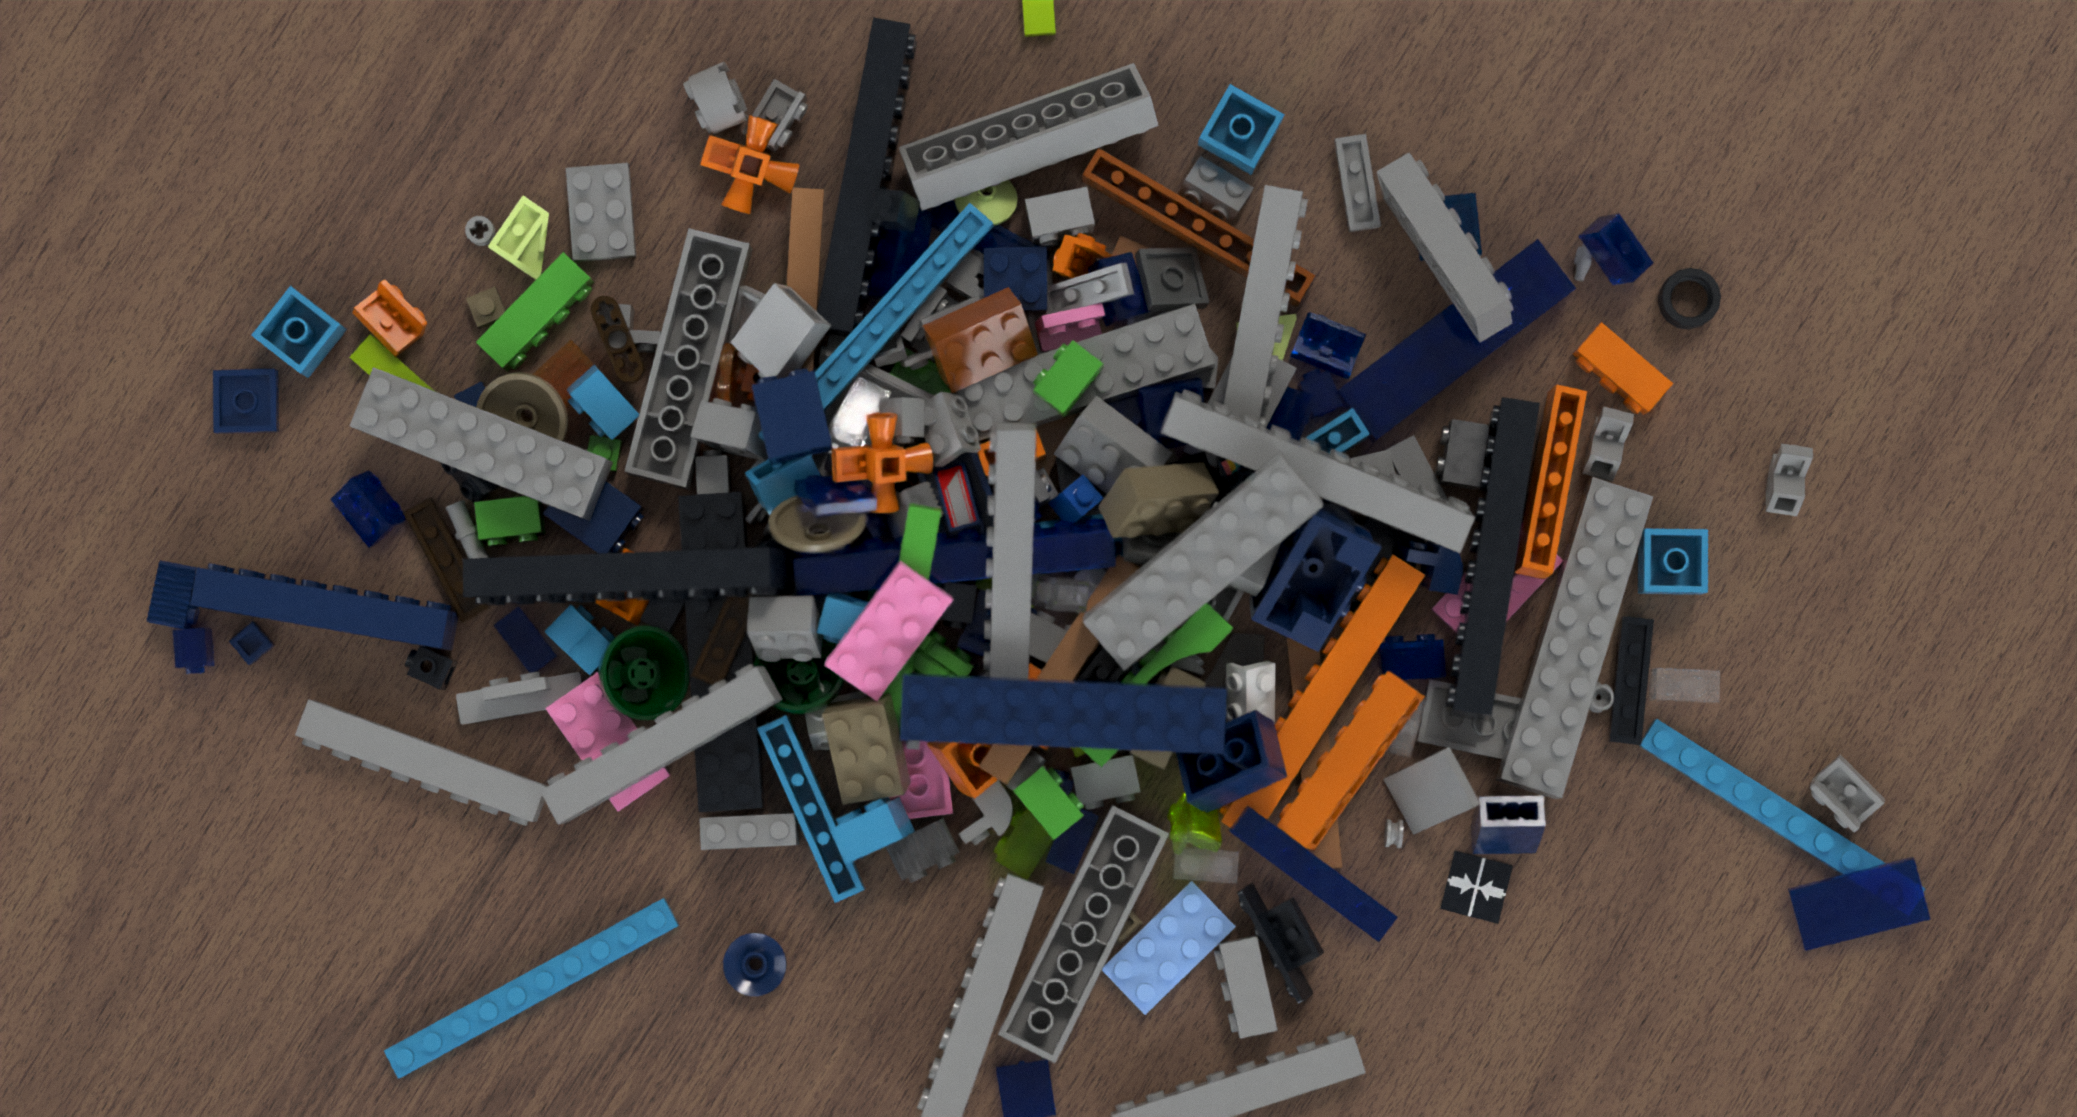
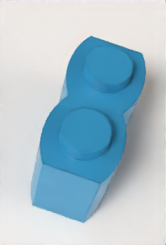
[544,604,615,676]

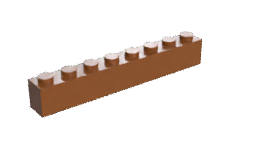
[1082,148,1315,308]

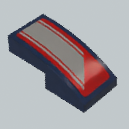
[934,462,981,532]

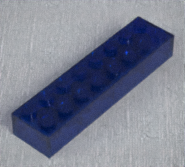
[1335,239,1577,443]

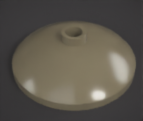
[476,372,568,441]
[769,491,866,553]

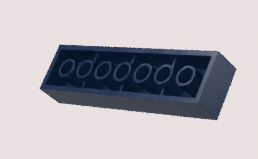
[190,563,458,651]

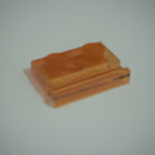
[533,340,596,408]

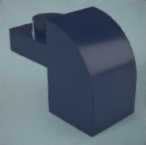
[1395,539,1463,595]

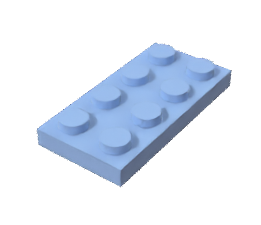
[1102,881,1236,1015]

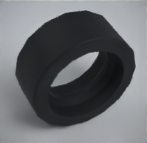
[1658,268,1721,330]

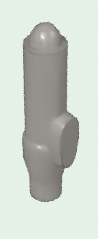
[1574,222,1600,282]

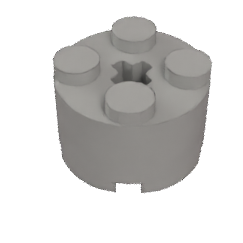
[683,62,749,135]

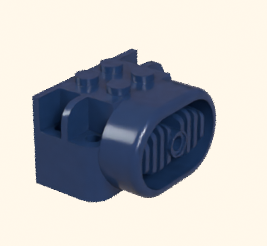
[1249,499,1381,652]

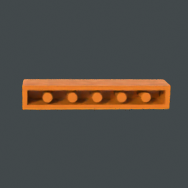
[1514,384,1587,580]
[1277,671,1425,850]

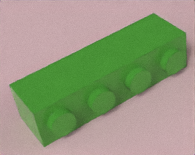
[476,252,594,372]

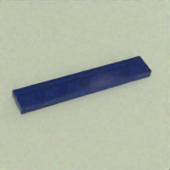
[1228,805,1398,942]

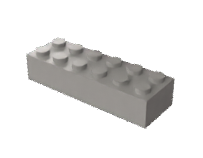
[1377,152,1514,343]

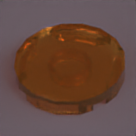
[717,343,739,404]

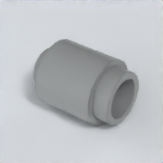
[1002,749,1047,791]

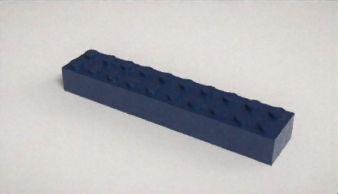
[900,673,1227,754]

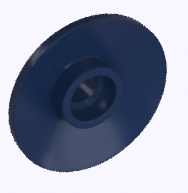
[723,933,787,997]

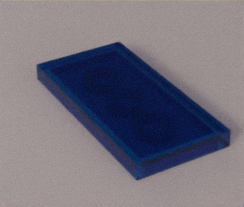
[1788,857,1931,951]

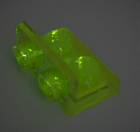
[1167,793,1222,855]
[993,808,1053,880]

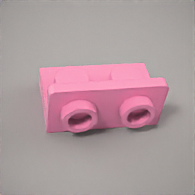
[1035,303,1105,352]

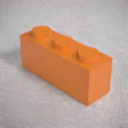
[1573,322,1673,415]

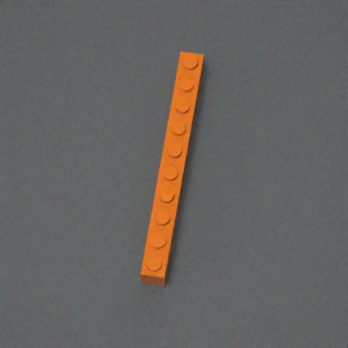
[1219,554,1425,842]

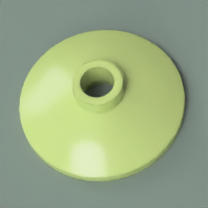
[955,180,1017,226]

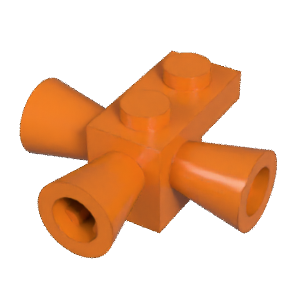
[700,115,799,214]
[831,412,933,513]

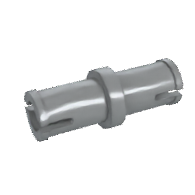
[445,500,489,559]

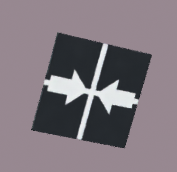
[1440,851,1513,924]

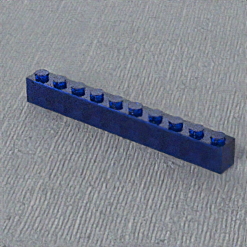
[793,518,1116,596]

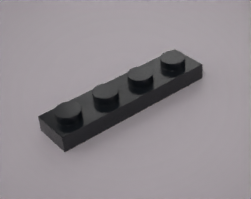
[1608,616,1654,745]

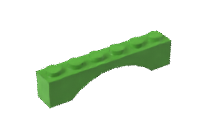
[1081,603,1233,768]

